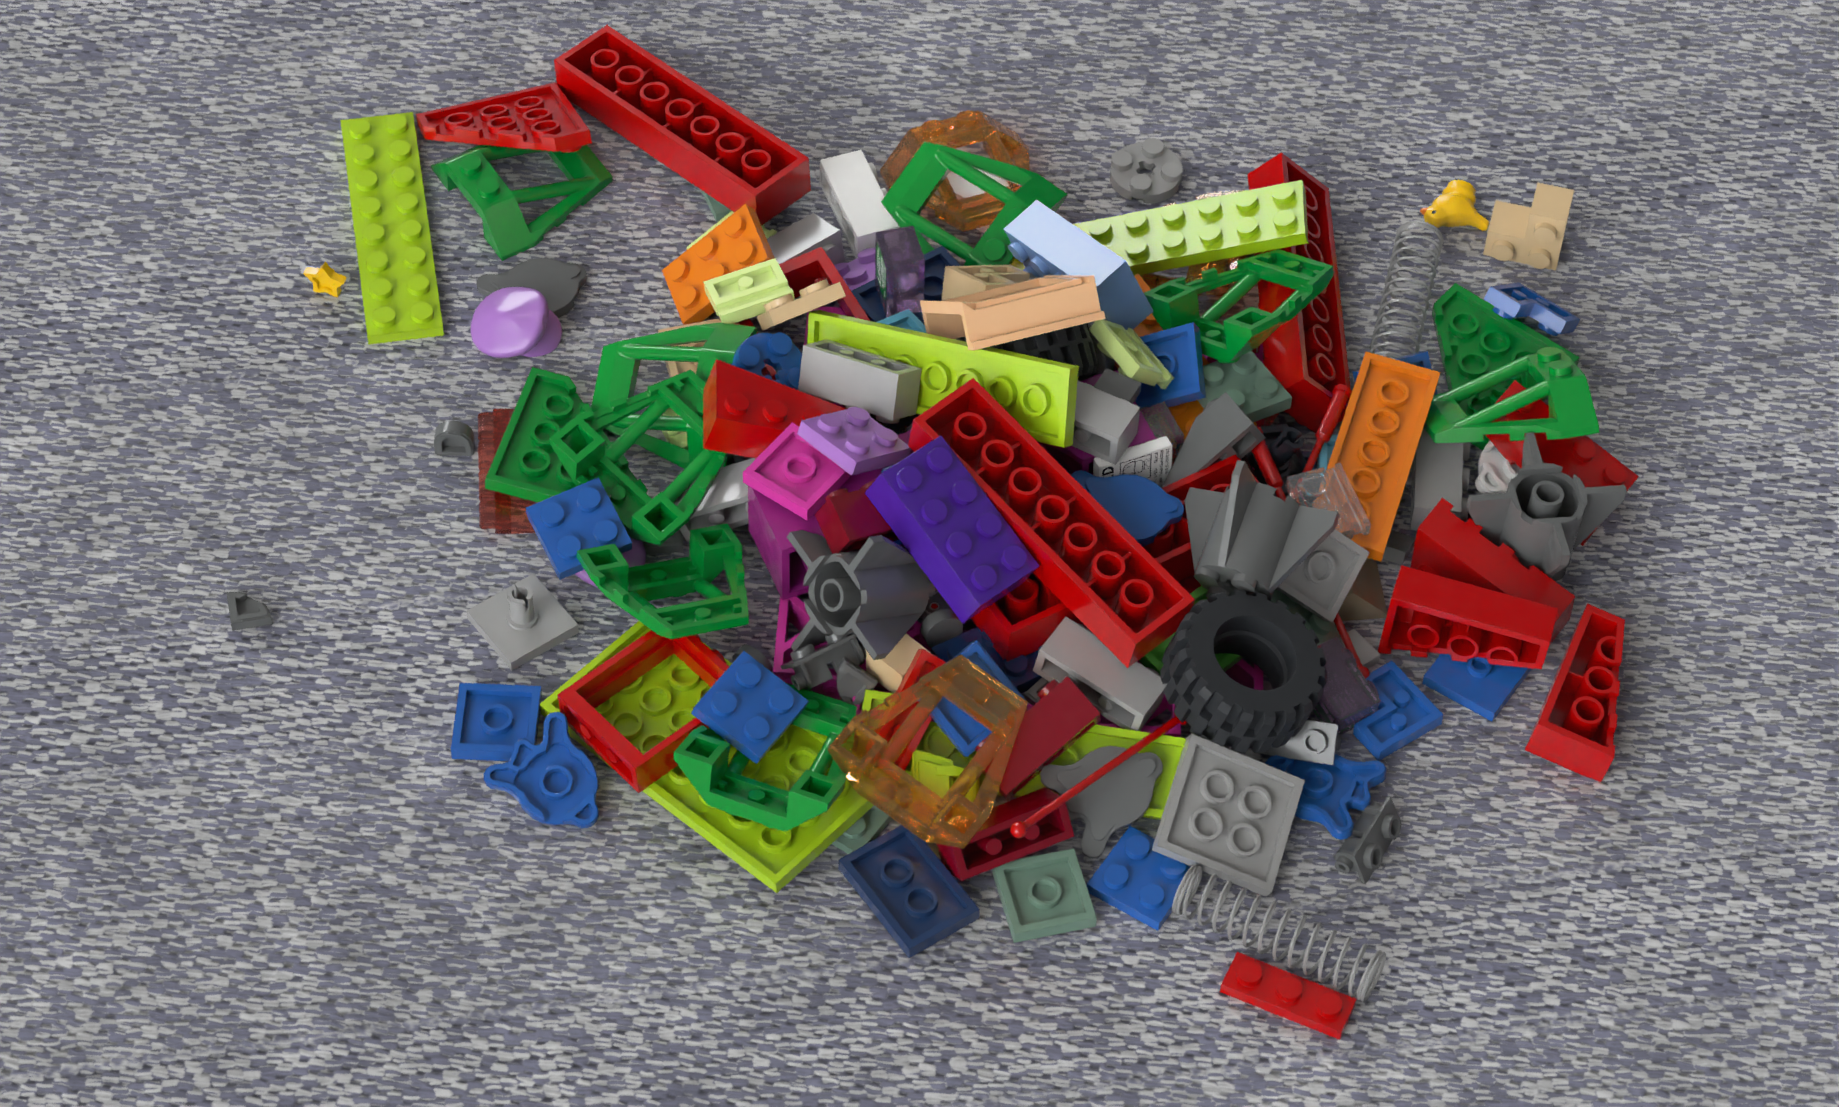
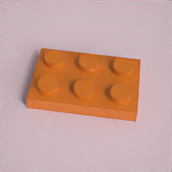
[662,204,775,325]

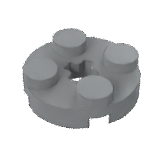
[1110,138,1183,204]

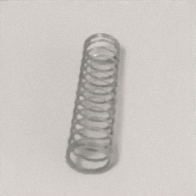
[1369,221,1444,359]
[1172,864,1386,1002]

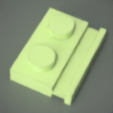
[703,258,795,324]
[1089,319,1174,390]

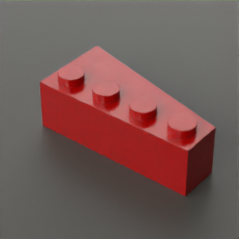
[703,359,846,459]
[1485,380,1639,546]
[1410,497,1575,646]
[1378,565,1559,669]
[1525,603,1625,782]

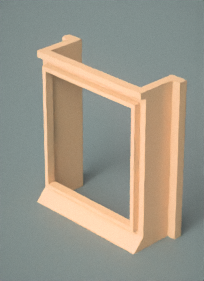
[920,275,1106,350]

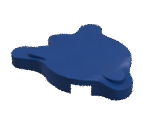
[1071,470,1184,547]
[484,712,599,828]
[1265,754,1386,840]

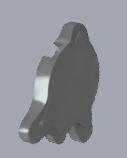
[476,258,587,318]
[1040,746,1163,859]

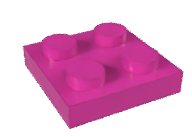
[743,423,852,521]

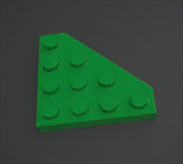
[1432,283,1579,451]
[485,367,648,502]

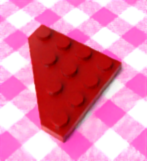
[416,82,592,153]

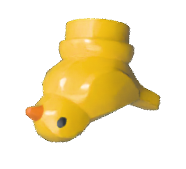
[1420,180,1489,231]

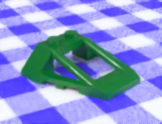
[881,142,1068,266]
[431,145,613,261]
[1144,249,1334,364]
[591,323,758,469]
[1424,347,1599,443]
[549,370,729,545]
[577,523,749,639]
[673,682,857,831]

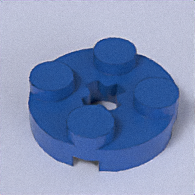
[731,332,802,390]

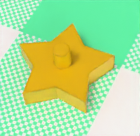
[303,261,347,297]

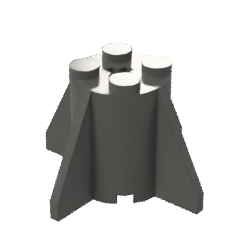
[1467,432,1627,581]
[1185,460,1340,600]
[787,530,935,660]

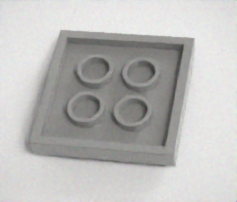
[1152,734,1305,896]

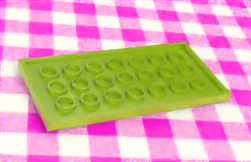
[539,621,892,893]

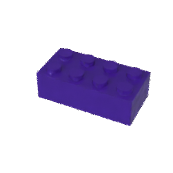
[865,435,1039,624]

